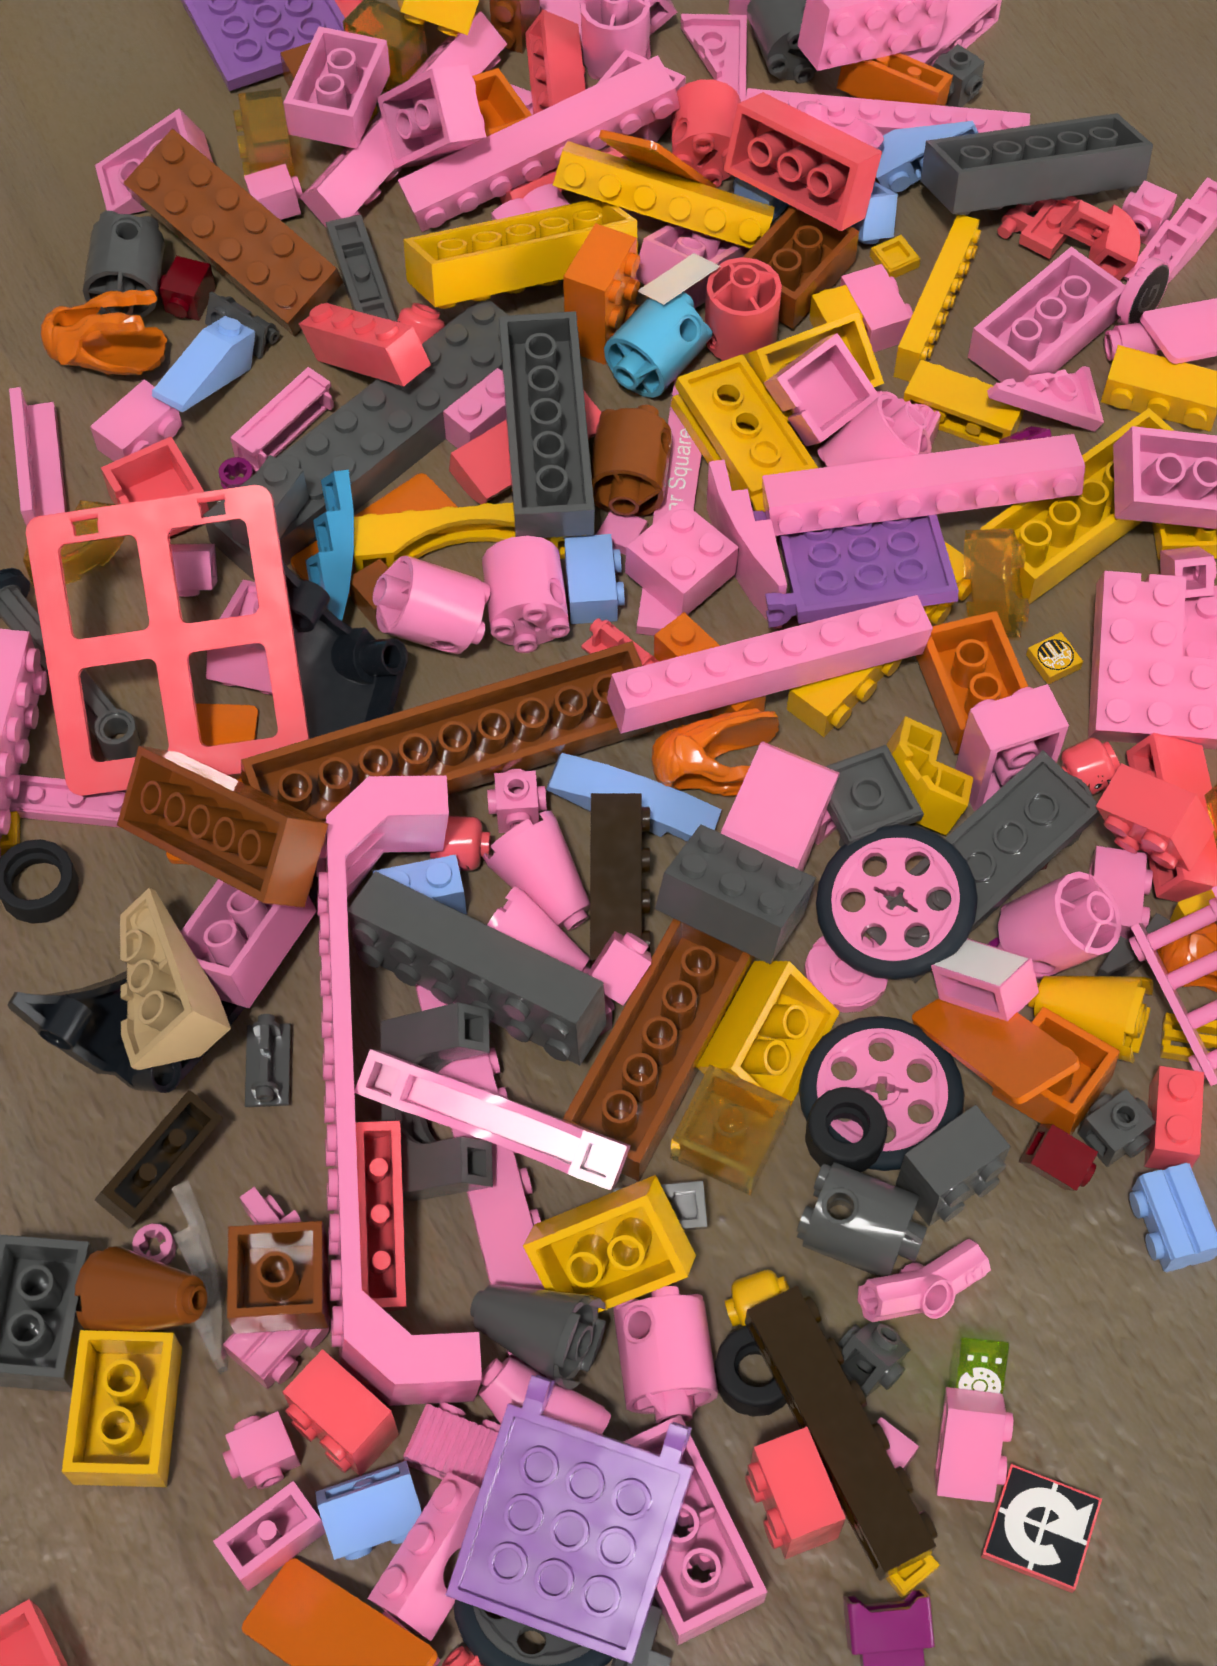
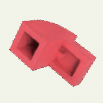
[1059,200,1141,281]

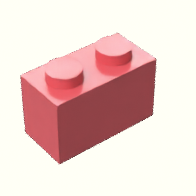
[1144,1066,1204,1170]

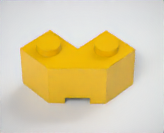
[886,716,974,836]

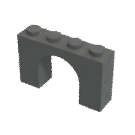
[381,1002,493,1201]

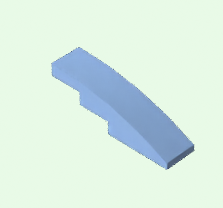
[546,753,722,842]

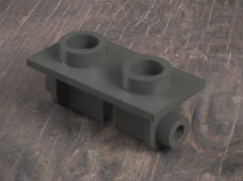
[205,292,280,359]
[245,1014,291,1107]

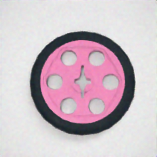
[816,824,978,980]
[799,1016,965,1171]

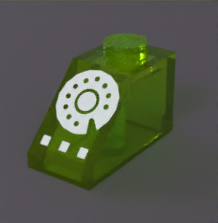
[949,1337,1009,1394]

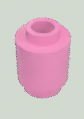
[1104,322,1160,361]

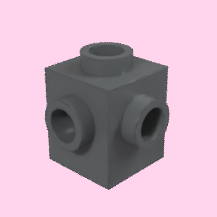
[933,44,985,107]
[1078,1089,1156,1167]
[838,1321,910,1398]

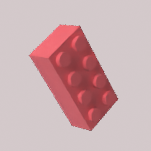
[724,92,882,231]

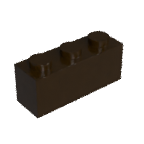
[95,1089,223,1229]

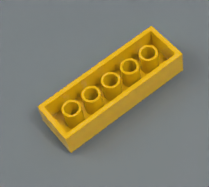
[403,199,638,309]
[974,408,1175,605]

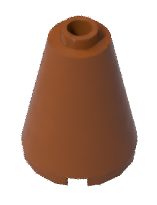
[75,1246,208,1332]

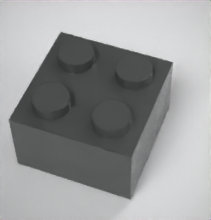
[896,1105,1011,1226]

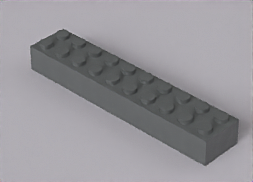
[203,299,508,581]

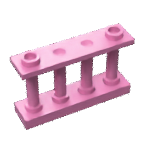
[1129,886,1217,1086]

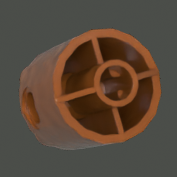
[591,405,672,517]

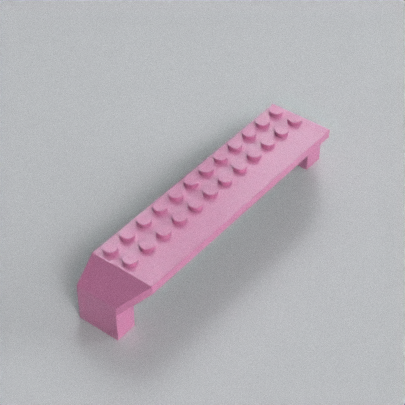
[316,775,482,1406]

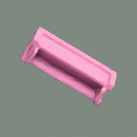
[230,367,334,474]

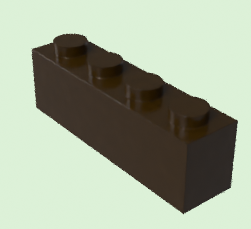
[590,793,650,968]

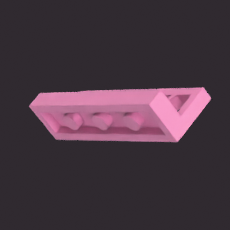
[9,387,67,527]

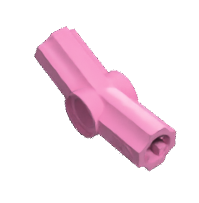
[857,1239,991,1322]

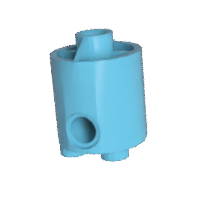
[604,292,713,398]

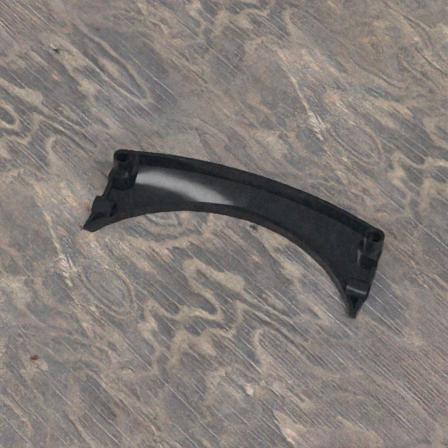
[8,562,408,1093]

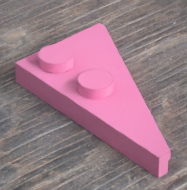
[681,14,747,102]
[987,366,1104,432]

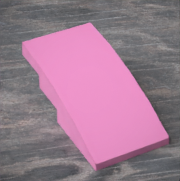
[706,460,787,629]

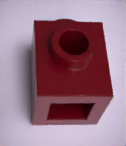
[158,255,216,321]
[1019,1124,1098,1191]

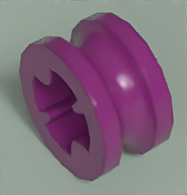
[218,457,254,489]

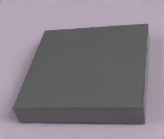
[825,745,924,846]

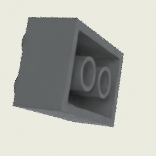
[655,824,816,964]
[0,1235,95,1392]

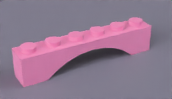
[354,1049,631,1190]

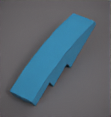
[305,470,354,621]

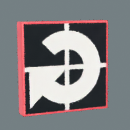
[981,1464,1102,1593]

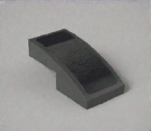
[1097,913,1171,976]

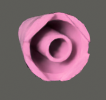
[482,811,590,931]
[487,886,590,974]
[479,1357,611,1435]

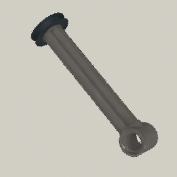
[0,568,141,760]

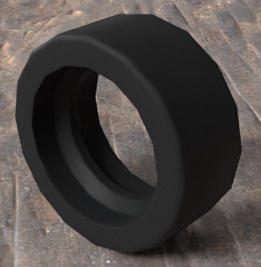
[0,839,79,924]

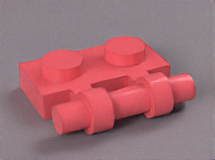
[997,196,1080,259]

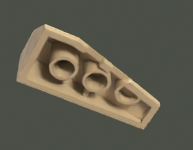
[120,888,231,1070]

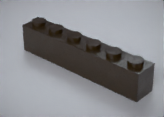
[745,1286,938,1581]

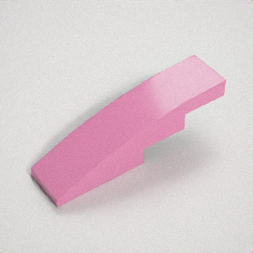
[1124,177,1217,283]

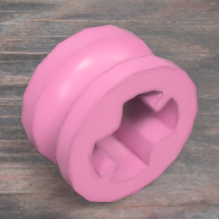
[132,1223,176,1265]

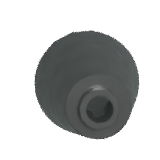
[470,1284,606,1390]

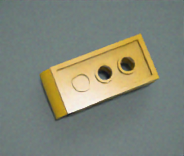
[671,354,818,512]

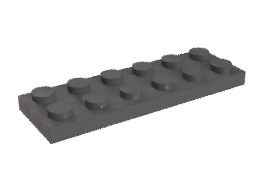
[865,750,1101,983]

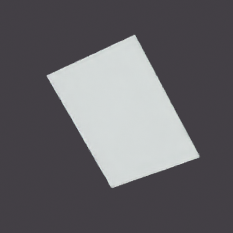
[638,253,721,305]

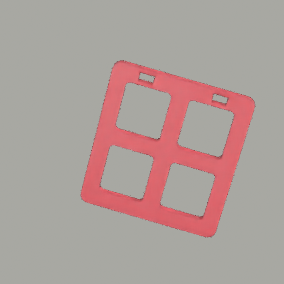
[26,485,310,796]

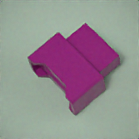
[843,1589,935,1666]

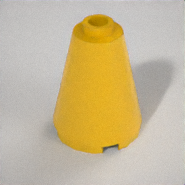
[1028,975,1153,1063]

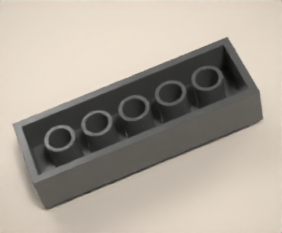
[921,113,1153,215]
[499,311,595,538]
[347,871,606,1066]

